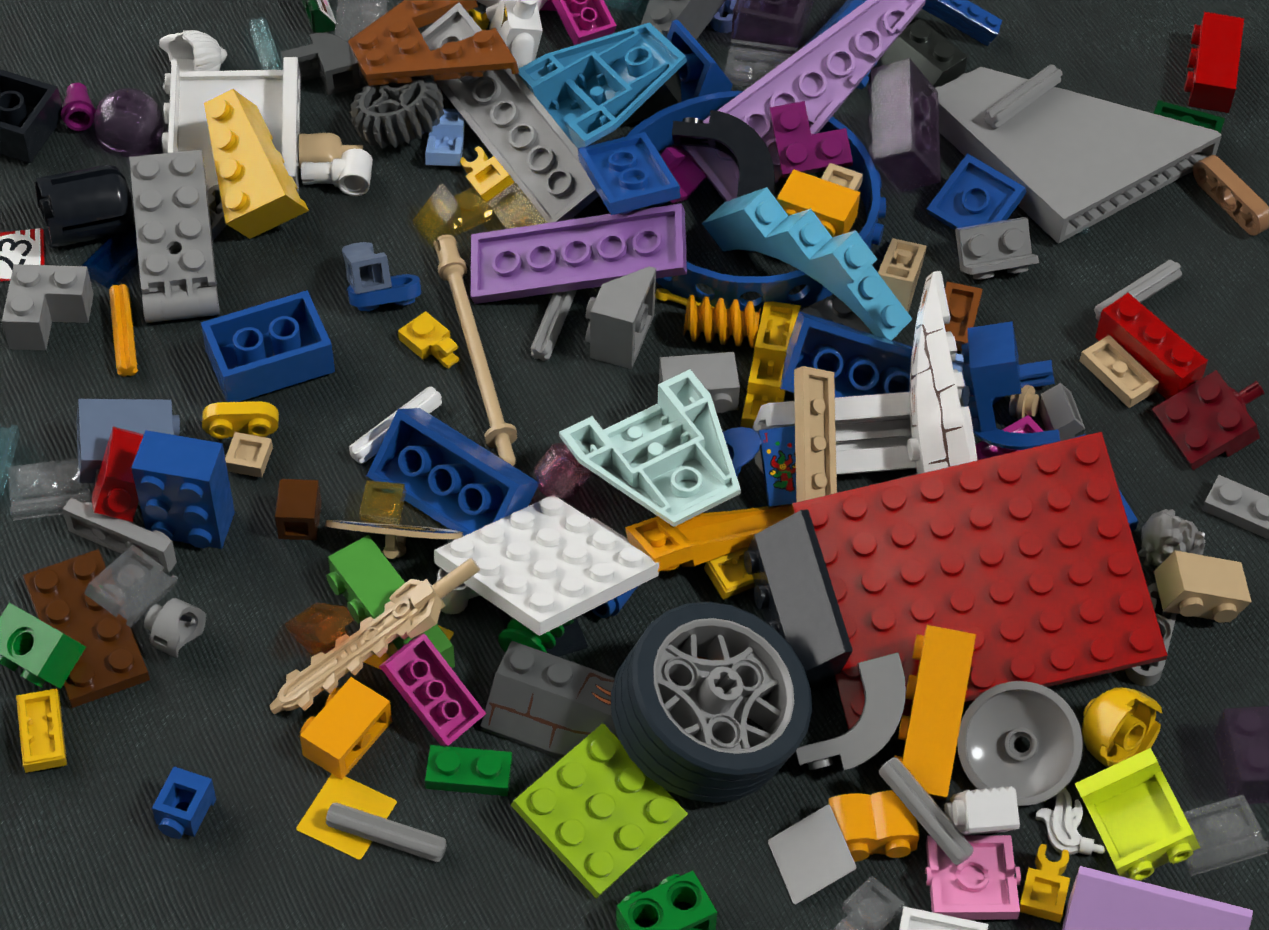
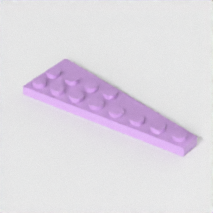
[682,0,925,202]

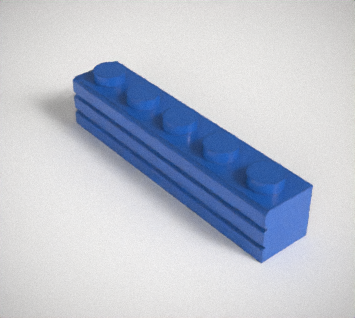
[922,0,1002,46]

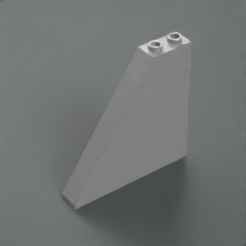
[924,67,1222,244]

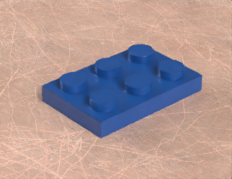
[578,132,681,215]

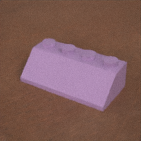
[1062,866,1253,930]

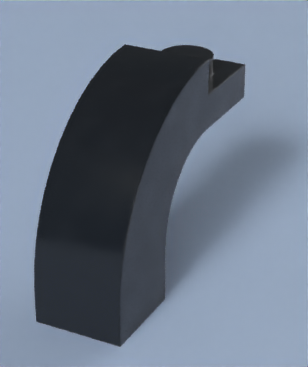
[672,110,776,197]

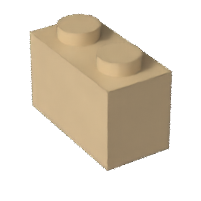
[1154,550,1251,623]

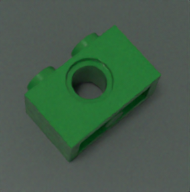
[0,602,86,689]

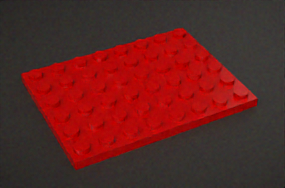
[792,432,1168,731]

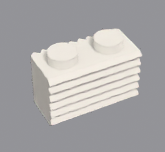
[945,786,1020,836]

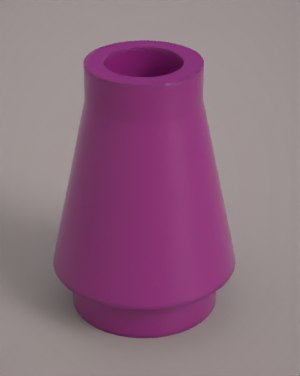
[61,83,96,131]

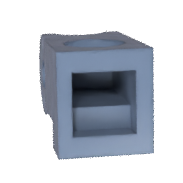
[342,242,392,294]

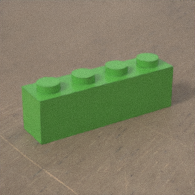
[326,535,455,668]

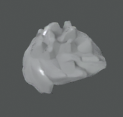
[1138,509,1205,567]

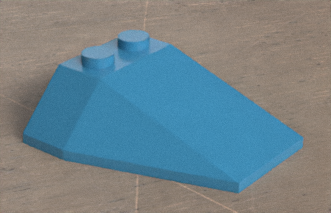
[518,22,687,149]

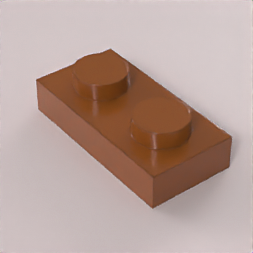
[944,281,983,351]

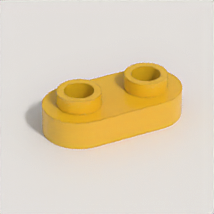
[202,401,279,439]

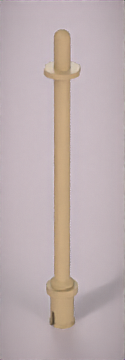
[433,235,517,466]

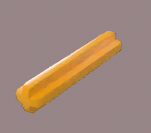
[109,284,138,377]

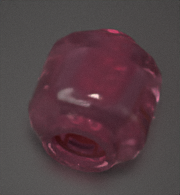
[534,442,591,499]

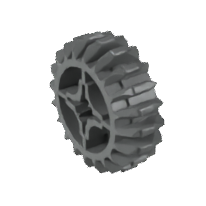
[350,76,444,148]

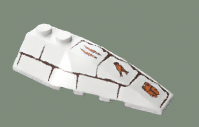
[907,271,977,474]

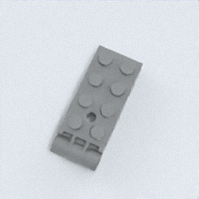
[129,149,220,323]

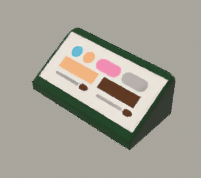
[302,0,338,33]

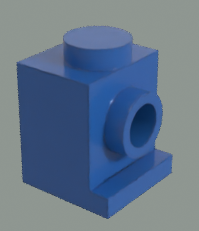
[152,767,216,839]

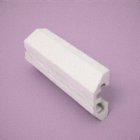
[752,392,964,475]

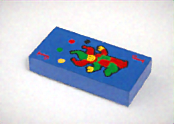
[758,426,796,507]

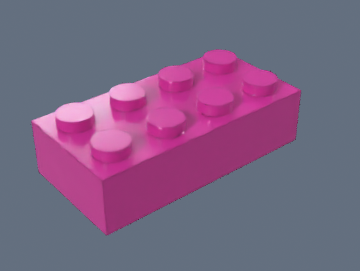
[552,0,617,45]
[379,633,486,746]

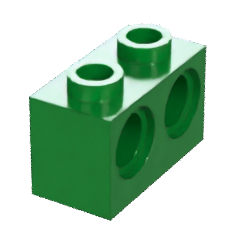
[616,870,717,930]

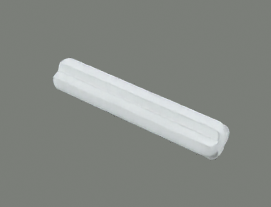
[349,387,442,464]

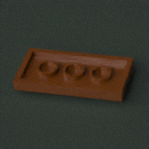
[23,549,150,708]

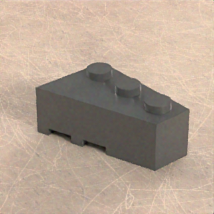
[641,0,726,39]

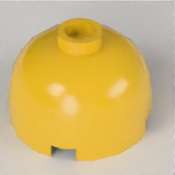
[1082,687,1162,768]

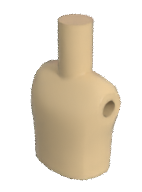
[299,133,363,168]

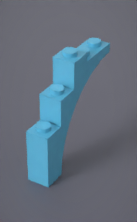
[702,187,912,340]

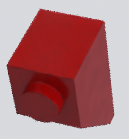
[91,427,144,522]

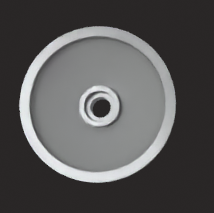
[957,681,1083,806]

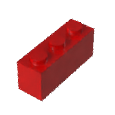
[1184,12,1244,113]
[1095,293,1208,400]

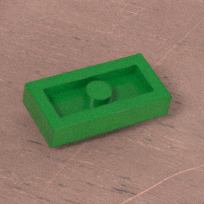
[425,745,513,796]

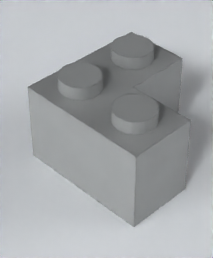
[2,264,94,350]

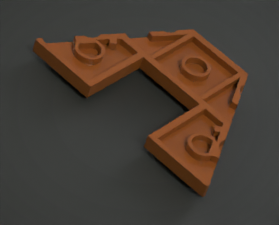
[348,0,519,86]

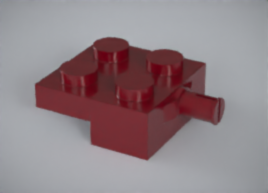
[1152,370,1265,470]

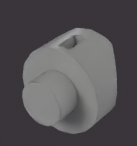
[144,598,206,658]

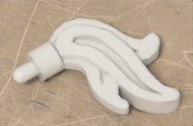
[1036,788,1105,856]

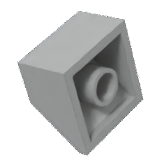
[585,266,656,369]

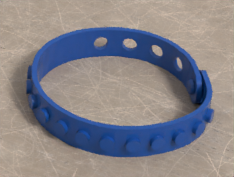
[627,91,886,315]

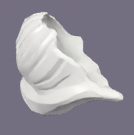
[159,30,227,71]

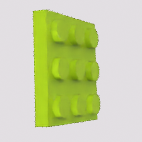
[511,723,688,899]

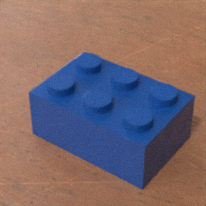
[201,290,335,402]
[131,430,235,549]

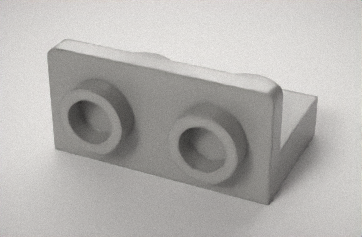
[955,217,1039,279]

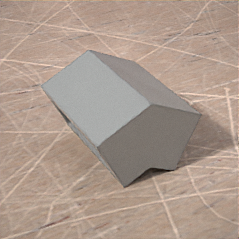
[1038,383,1085,441]

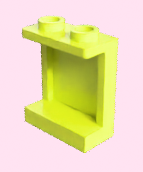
[1075,748,1201,881]

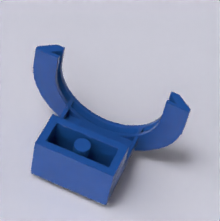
[962,321,1061,450]

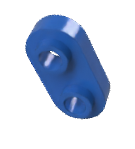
[347,274,422,311]

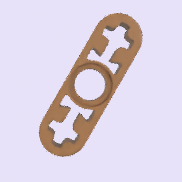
[1193,155,1269,236]

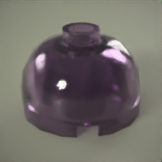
[94,88,165,157]

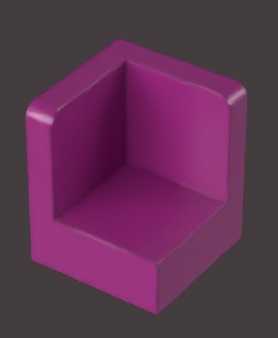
[660,145,707,203]

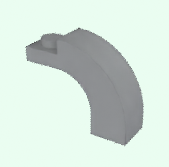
[796,653,906,770]

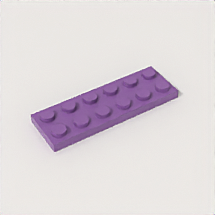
[471,203,687,304]

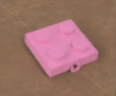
[925,835,1021,920]

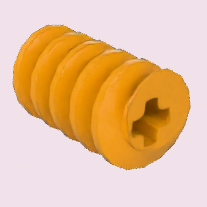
[684,294,761,348]

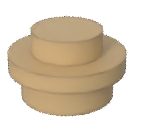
[1009,385,1040,420]

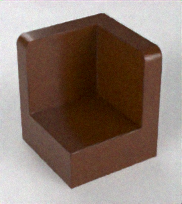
[275,479,321,540]

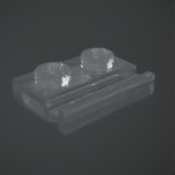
[335,0,389,42]
[725,39,798,87]
[8,458,90,521]
[84,545,178,628]
[1183,794,1269,876]

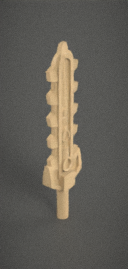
[269,558,481,714]

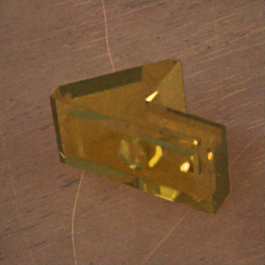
[413,183,492,247]

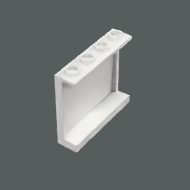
[162,57,301,194]

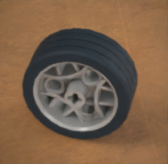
[611,602,812,803]

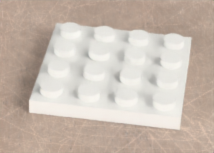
[434,495,659,636]

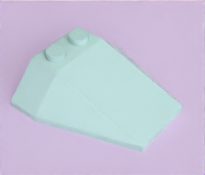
[559,369,741,527]

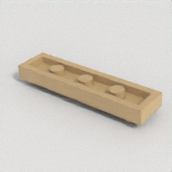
[794,366,837,502]

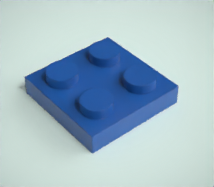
[926,153,1027,230]

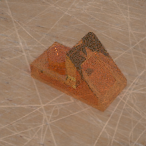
[284,602,354,656]

